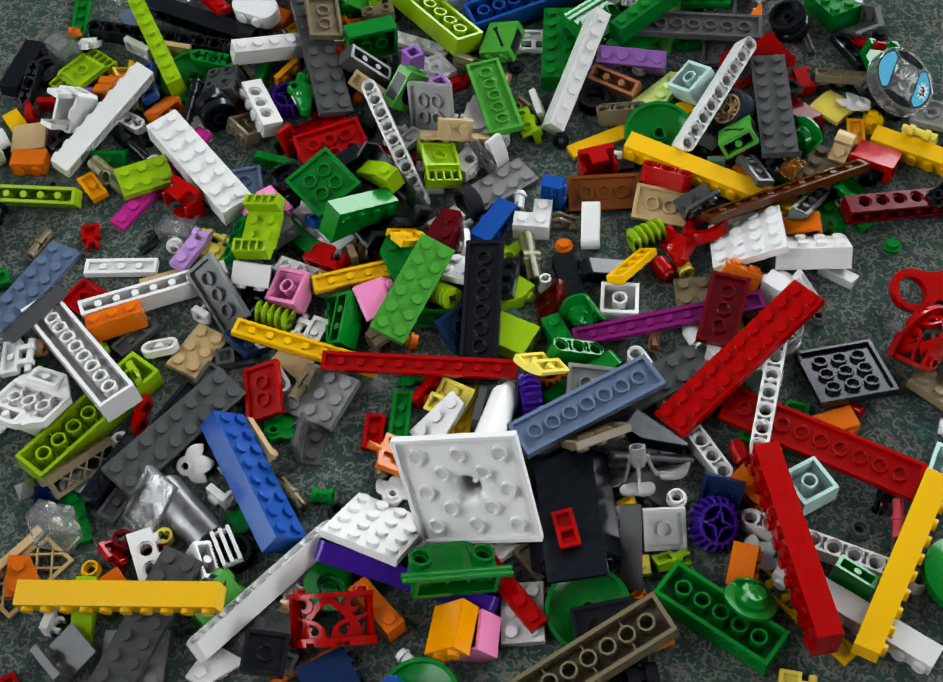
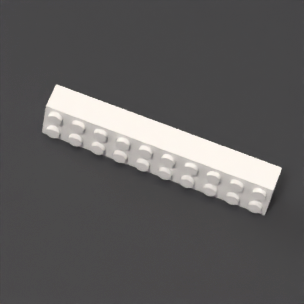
[21,300,143,422]

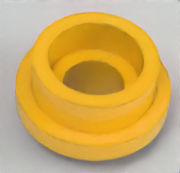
[81,560,102,578]

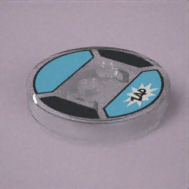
[867,47,933,117]

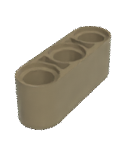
[596,101,645,126]

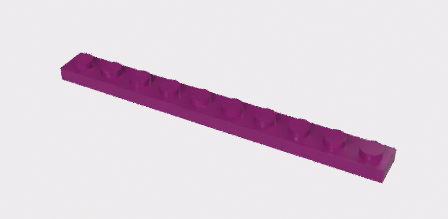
[571,290,766,344]

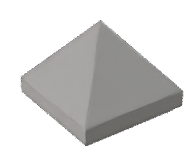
[14,477,39,502]

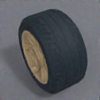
[710,89,756,131]

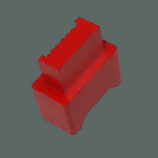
[787,66,816,97]

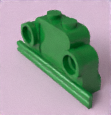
[558,0,621,45]
[400,541,514,599]

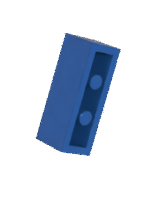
[470,197,518,240]

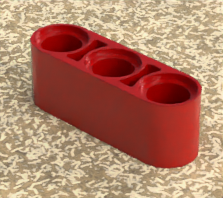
[639,160,693,193]

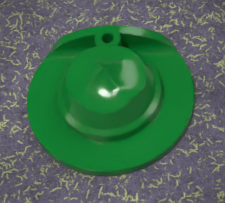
[794,116,823,160]
[831,177,867,198]
[560,293,608,330]
[303,563,353,613]
[724,577,778,622]

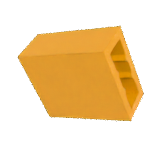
[424,598,479,664]

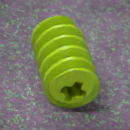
[626,218,668,251]
[428,280,462,310]
[254,299,296,332]

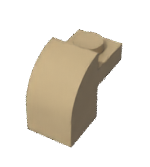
[827,129,858,165]

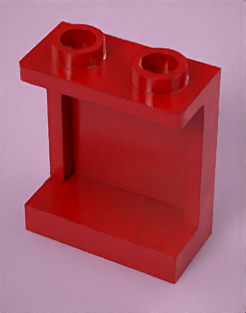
[846,139,903,184]

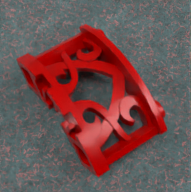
[886,305,943,372]
[286,586,378,648]

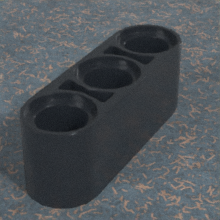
[579,257,633,284]

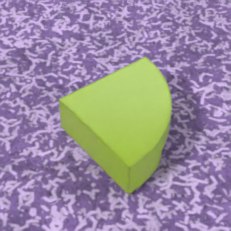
[125,360,144,387]

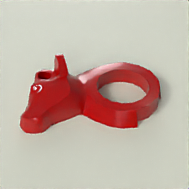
[718,32,796,89]
[661,210,728,267]
[888,269,943,314]

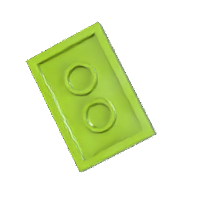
[114,154,173,200]

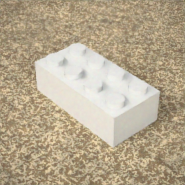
[770,233,853,270]

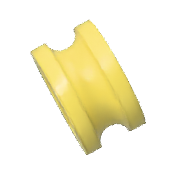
[676,262,695,278]
[156,527,175,546]

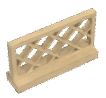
[0,525,75,620]

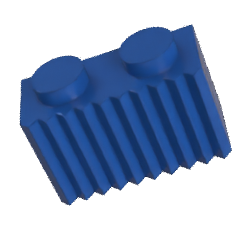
[540,174,568,212]

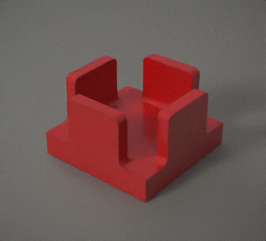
[577,142,618,176]
[162,174,206,221]
[302,242,351,272]

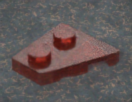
[535,279,567,327]

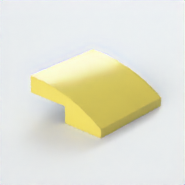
[810,90,855,126]
[513,352,570,376]
[423,377,478,421]

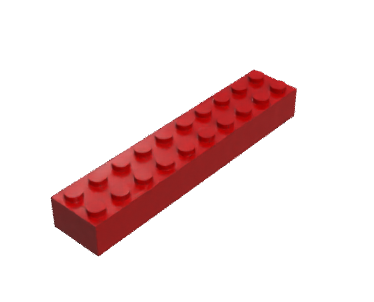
[747,440,845,657]

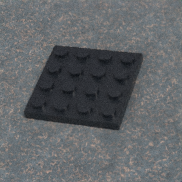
[794,339,899,409]

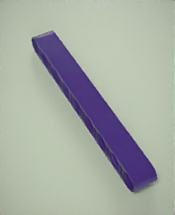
[314,537,501,614]

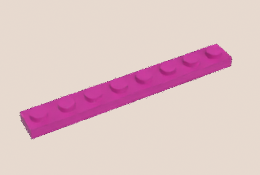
[110,126,213,232]

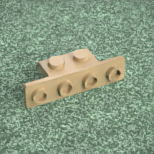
[419,117,490,144]

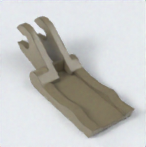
[552,211,606,232]

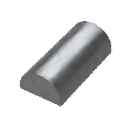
[146,475,225,549]

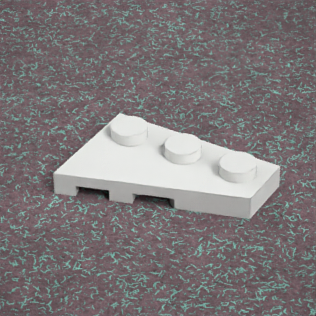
[409,391,466,436]

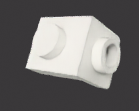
[205,483,237,511]

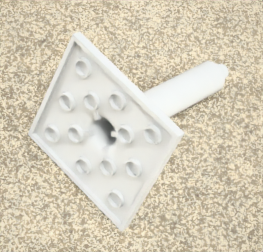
[390,381,544,544]

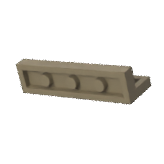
[38,436,116,500]

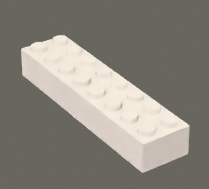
[146,109,251,226]

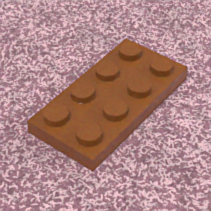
[567,172,640,213]

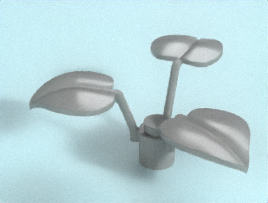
[610,443,690,497]

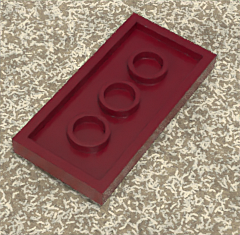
[695,270,751,347]

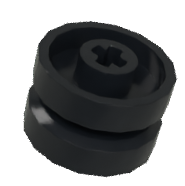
[769,0,810,43]
[195,88,238,132]
[266,161,302,204]

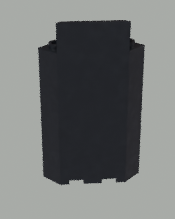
[335,141,433,251]
[525,448,623,584]

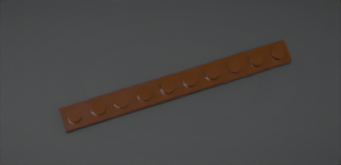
[701,158,870,225]

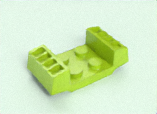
[48,48,118,88]
[416,137,462,189]
[231,194,286,260]

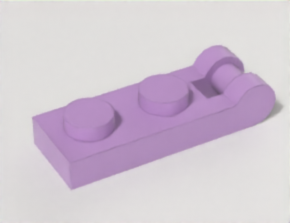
[169,227,213,271]

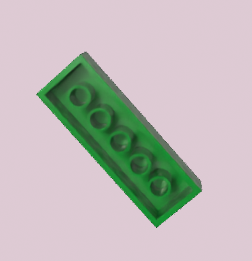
[541,7,576,91]
[654,560,790,677]

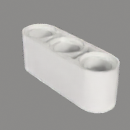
[581,201,601,250]

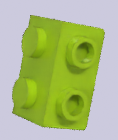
[518,106,543,144]

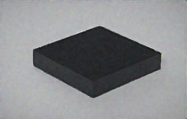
[239,628,290,679]

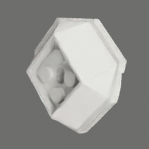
[0,366,73,436]

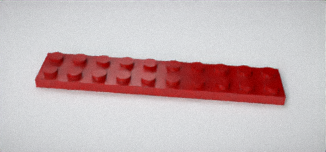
[653,280,825,440]
[717,386,928,503]

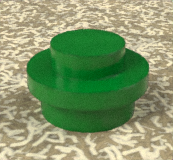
[882,238,902,254]

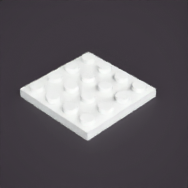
[708,205,789,272]
[320,492,420,567]

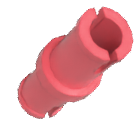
[890,498,906,541]

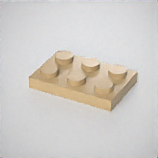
[630,182,686,229]
[166,323,228,380]

